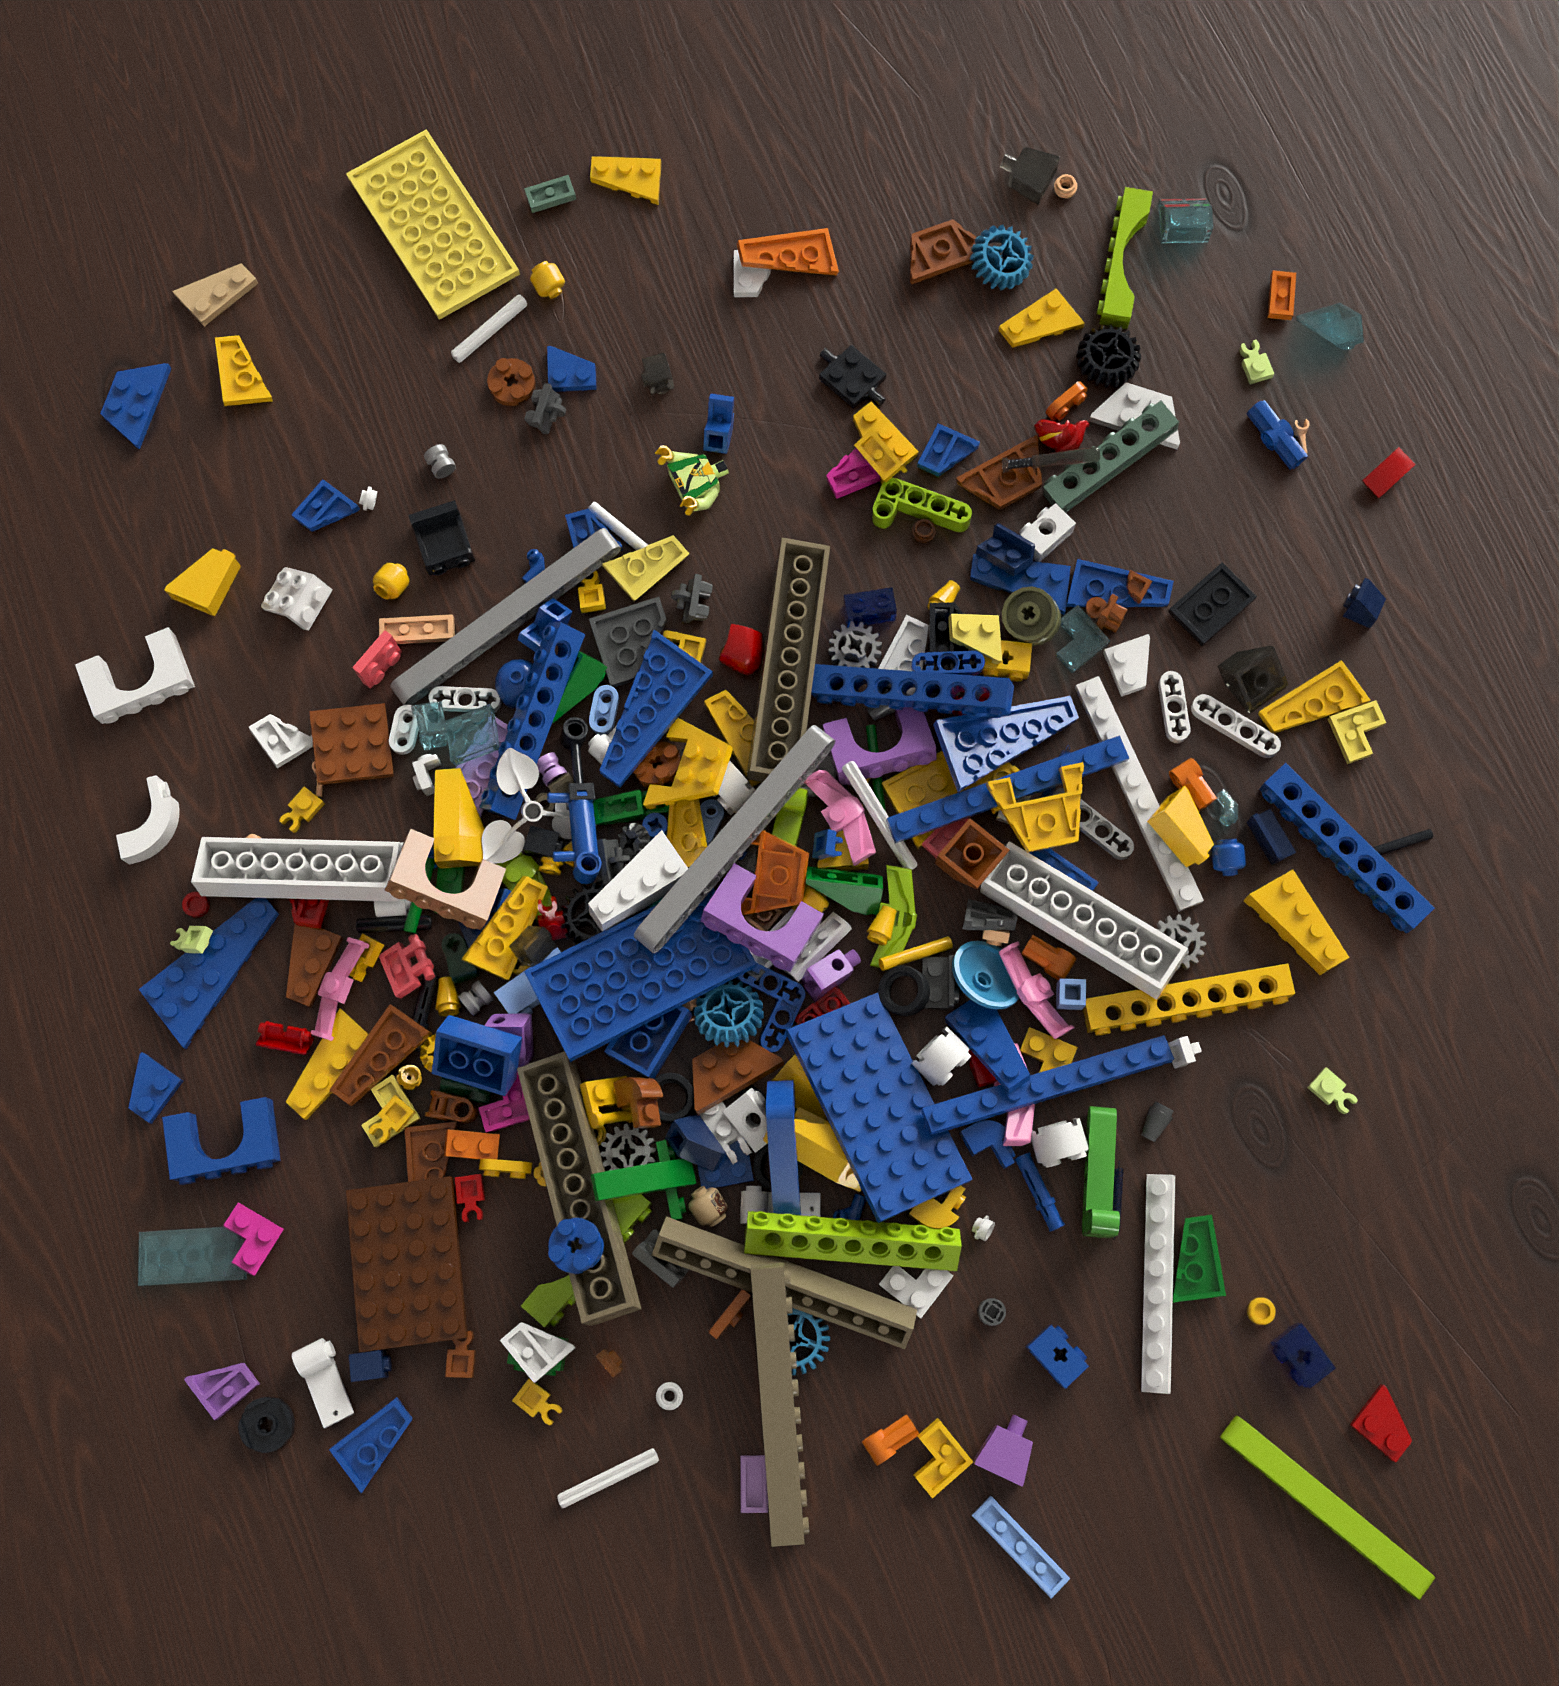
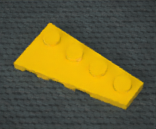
[1258,660,1371,734]
[461,876,548,980]
[286,1008,369,1120]

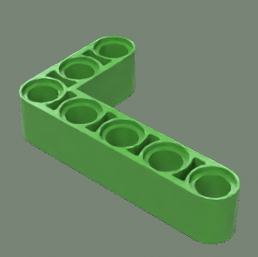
[1082,1106,1120,1238]

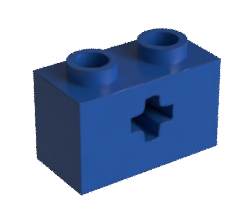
[1026,1325,1089,1389]

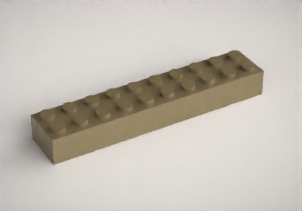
[746,538,830,782]
[517,1051,641,1326]

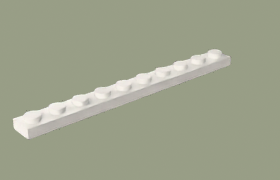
[1075,676,1204,912]

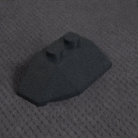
[928,603,980,699]

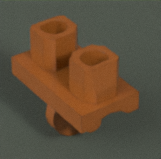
[1085,594,1128,633]

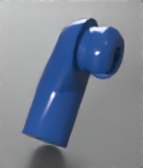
[522,549,545,583]

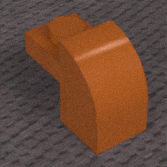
[614,1077,663,1128]

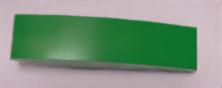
[593,790,669,825]
[590,1159,696,1201]

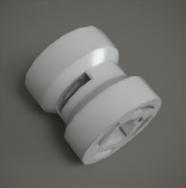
[424,444,456,479]
[458,981,494,1016]

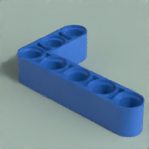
[766,1080,801,1215]

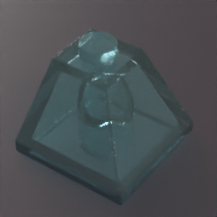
[1296,303,1364,350]

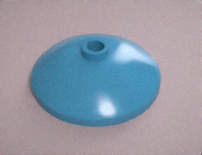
[952,941,1019,1009]

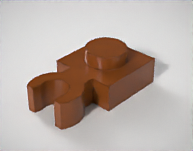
[445,1331,476,1378]

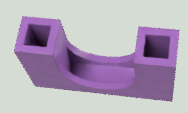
[822,707,937,786]
[701,863,824,972]

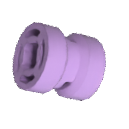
[537,752,567,787]

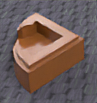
[1126,570,1152,604]

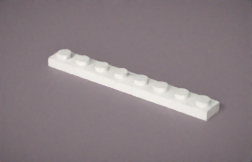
[1141,1174,1175,1394]

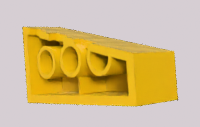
[1243,870,1350,975]

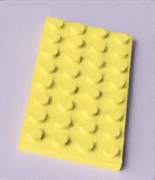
[346,129,520,320]

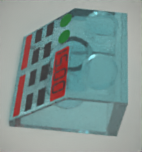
[1159,198,1213,243]

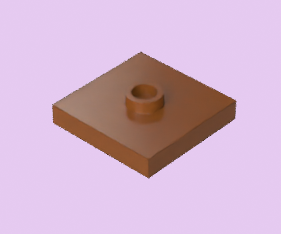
[709,1290,752,1339]

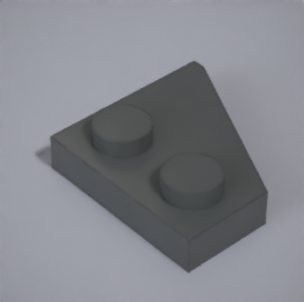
[963,899,1017,930]

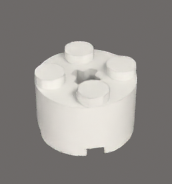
[714,761,756,816]
[911,1026,971,1086]
[1031,1118,1089,1168]

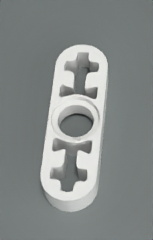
[1158,671,1190,743]
[429,686,502,713]

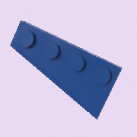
[970,554,1071,615]
[1066,559,1174,607]
[945,1000,1030,1094]

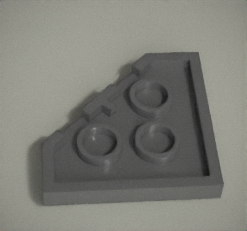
[589,597,667,688]

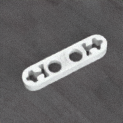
[1191,694,1281,758]

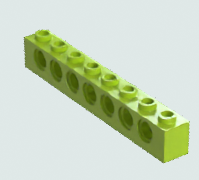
[744,1211,962,1271]

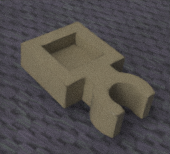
[535,772,574,811]

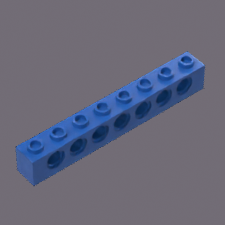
[479,622,585,820]
[811,664,1014,718]
[1259,763,1435,934]

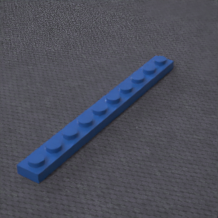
[886,735,1129,844]
[921,1035,1175,1136]

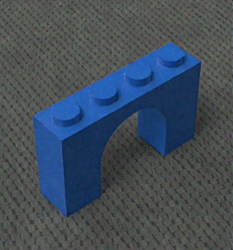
[162,1097,281,1185]

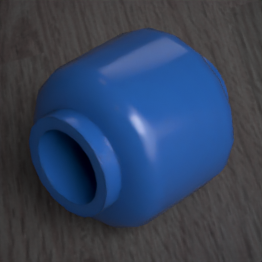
[1211,839,1246,876]

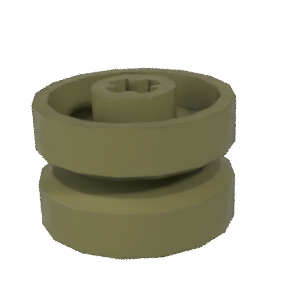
[1002,586,1061,646]

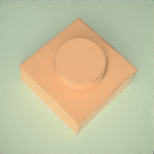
[982,930,1010,946]

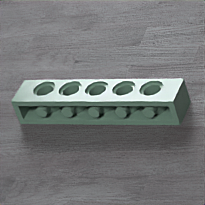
[1043,400,1179,513]

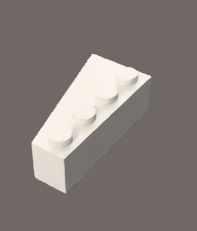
[588,830,688,932]

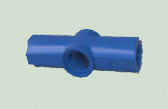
[1247,400,1308,469]

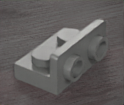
[922,955,959,1010]
[632,1229,690,1288]

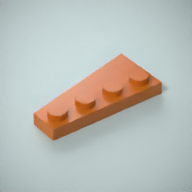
[736,228,839,276]

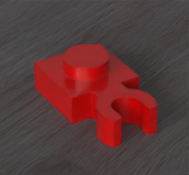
[537,896,568,942]
[455,1174,485,1222]

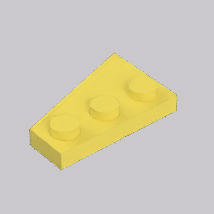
[602,535,689,602]

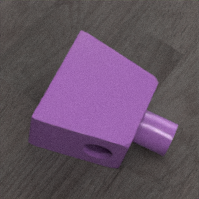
[800,949,861,1002]
[484,1013,534,1068]
[973,1415,1033,1487]

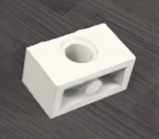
[1019,503,1076,562]
[723,1088,767,1153]

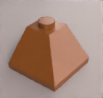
[935,818,1010,889]

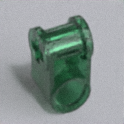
[441,933,480,985]

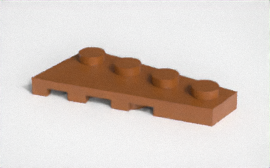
[329,1004,433,1106]

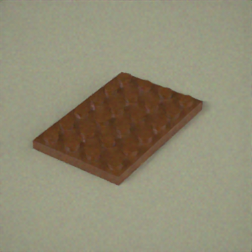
[346,1176,468,1352]

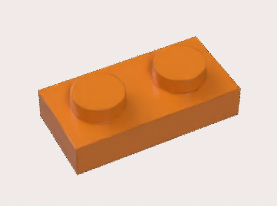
[1267,270,1296,320]
[444,1129,500,1160]

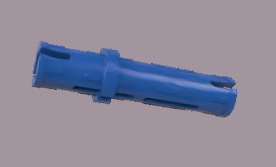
[1014,1152,1065,1232]

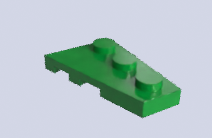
[1173,1215,1226,1303]

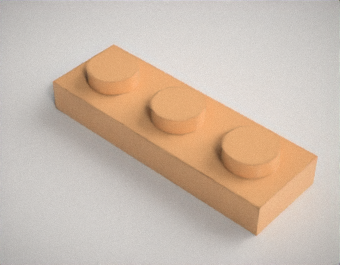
[379,615,455,644]

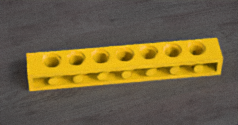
[1083,964,1295,1036]

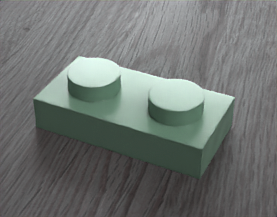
[524,175,576,213]

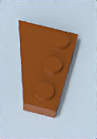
[286,924,343,1008]
[404,1122,458,1182]

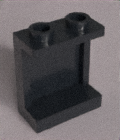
[408,500,475,576]

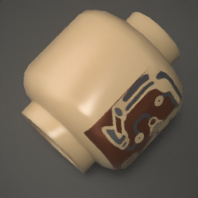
[688,1186,728,1227]

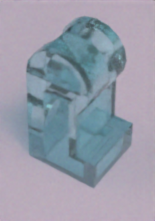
[411,702,448,751]

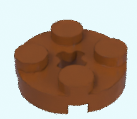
[487,358,536,406]
[633,742,681,788]

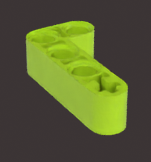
[872,478,972,532]
[772,788,808,846]

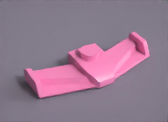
[804,770,876,866]
[310,937,369,1041]
[999,941,1074,1039]
[994,1043,1035,1146]

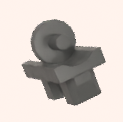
[524,384,566,434]
[671,574,713,624]
[594,839,631,885]

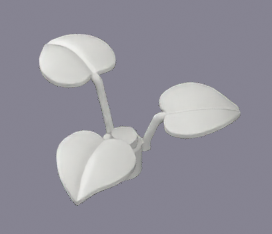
[482,748,596,864]

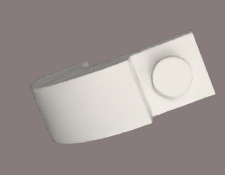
[116,775,179,864]

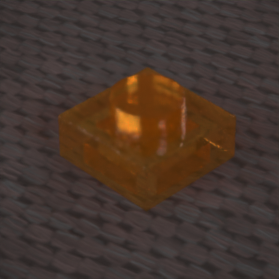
[596,1349,623,1377]

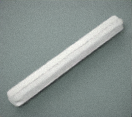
[842,761,917,870]

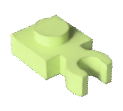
[1239,340,1274,384]
[170,926,213,954]
[1307,1067,1358,1114]

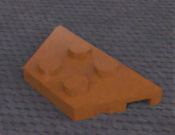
[910,219,976,284]
[956,435,1042,510]
[692,1039,784,1116]

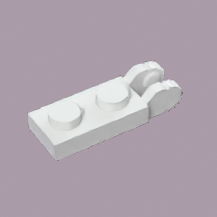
[694,1102,752,1164]

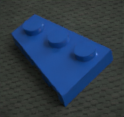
[329,1397,413,1493]

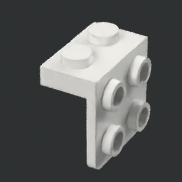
[261,567,332,631]

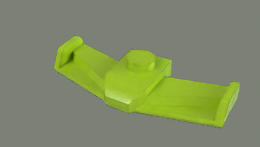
[495,852,552,924]
[870,865,917,968]

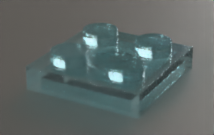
[445,704,499,766]

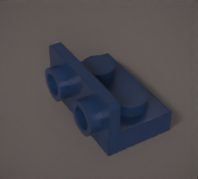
[976,523,1035,576]

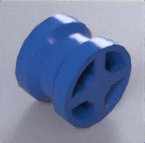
[642,813,668,841]

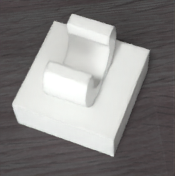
[1168,1036,1202,1069]

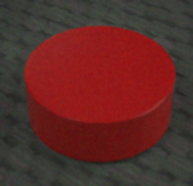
[182,892,210,918]

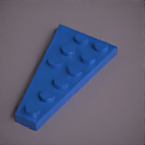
[139,898,279,1049]

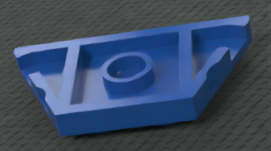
[100,363,172,449]

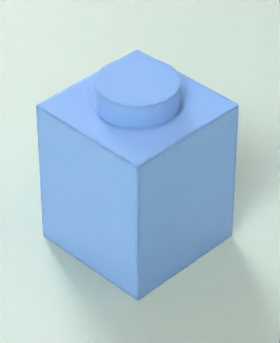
[1056,978,1086,1010]

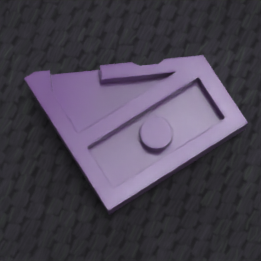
[184,1363,260,1420]

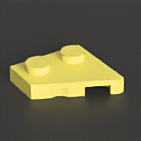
[948,614,1002,664]

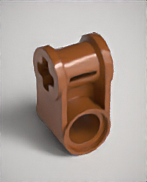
[425,1090,478,1124]

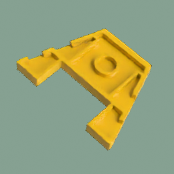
[643,718,733,809]
[986,762,1084,853]

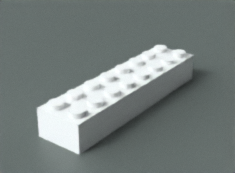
[191,837,402,902]
[980,841,1188,1000]

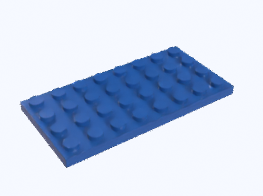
[524,888,757,1062]
[785,993,973,1223]

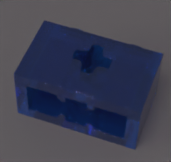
[843,587,897,628]
[1271,1323,1336,1388]

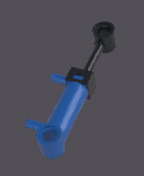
[547,717,602,884]

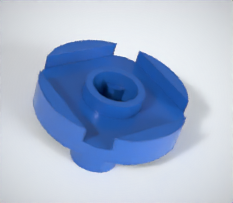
[548,1218,604,1274]

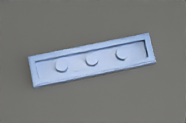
[972,1495,1070,1599]

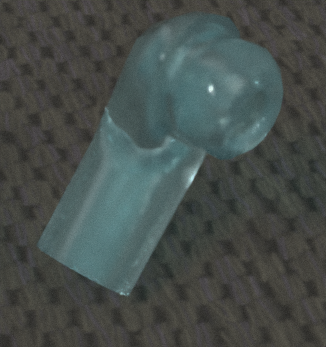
[1216,789,1238,827]

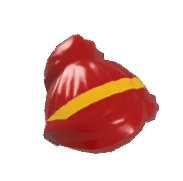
[1034,419,1090,458]

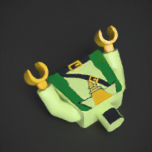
[655,446,729,516]

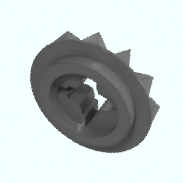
[618,823,650,860]

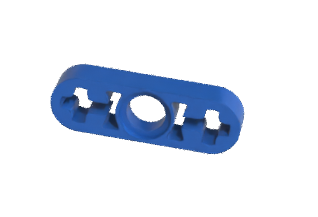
[911,651,985,676]

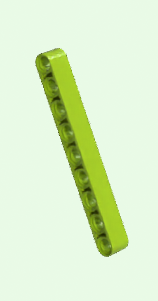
[1220,1415,1435,1601]

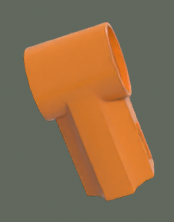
[1169,758,1217,811]
[1021,935,1077,980]
[862,1414,919,1466]

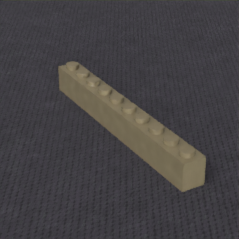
[652,1216,917,1349]
[751,1262,809,1547]

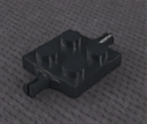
[819,345,886,409]

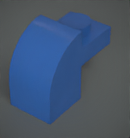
[703,394,734,454]
[517,598,572,652]
[959,1120,1016,1170]

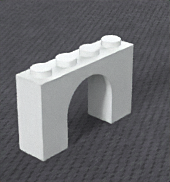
[75,628,195,724]

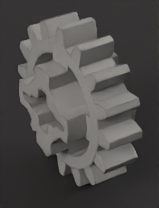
[828,621,882,668]
[1156,914,1206,971]
[600,1124,657,1171]

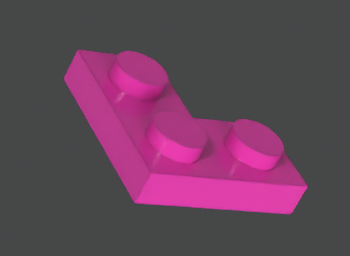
[479,1072,530,1133]
[223,1202,284,1276]

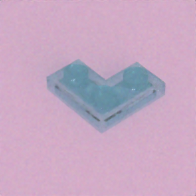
[1056,605,1110,674]

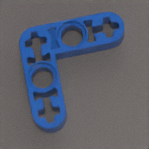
[736,963,805,1052]

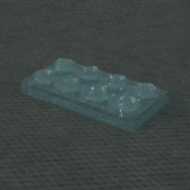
[138,1227,247,1286]

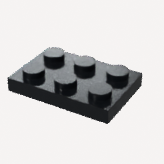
[1168,562,1257,646]

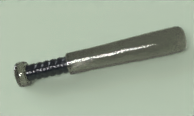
[1002,447,1100,473]

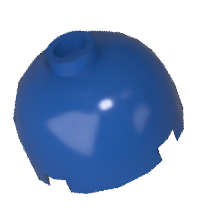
[495,659,541,709]

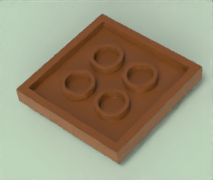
[309,703,394,785]

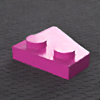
[826,448,881,499]

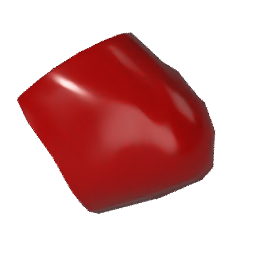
[719,624,763,675]

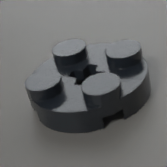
[238,1397,295,1453]

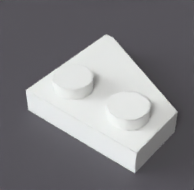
[734,250,771,297]
[1103,634,1150,697]
[249,714,313,769]
[500,1322,576,1383]

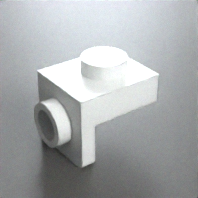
[412,754,441,796]

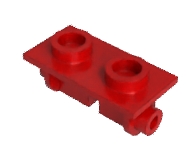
[256,1021,314,1055]

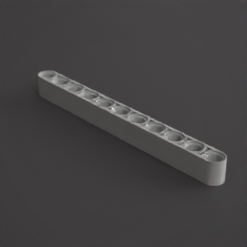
[390,528,621,705]
[634,725,835,953]

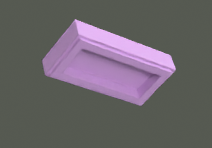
[741,1455,768,1513]

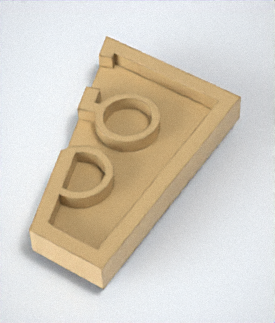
[172,263,258,327]

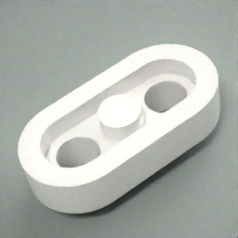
[389,705,421,755]

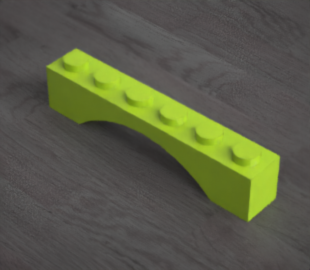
[1097,187,1153,329]
[521,1194,652,1327]

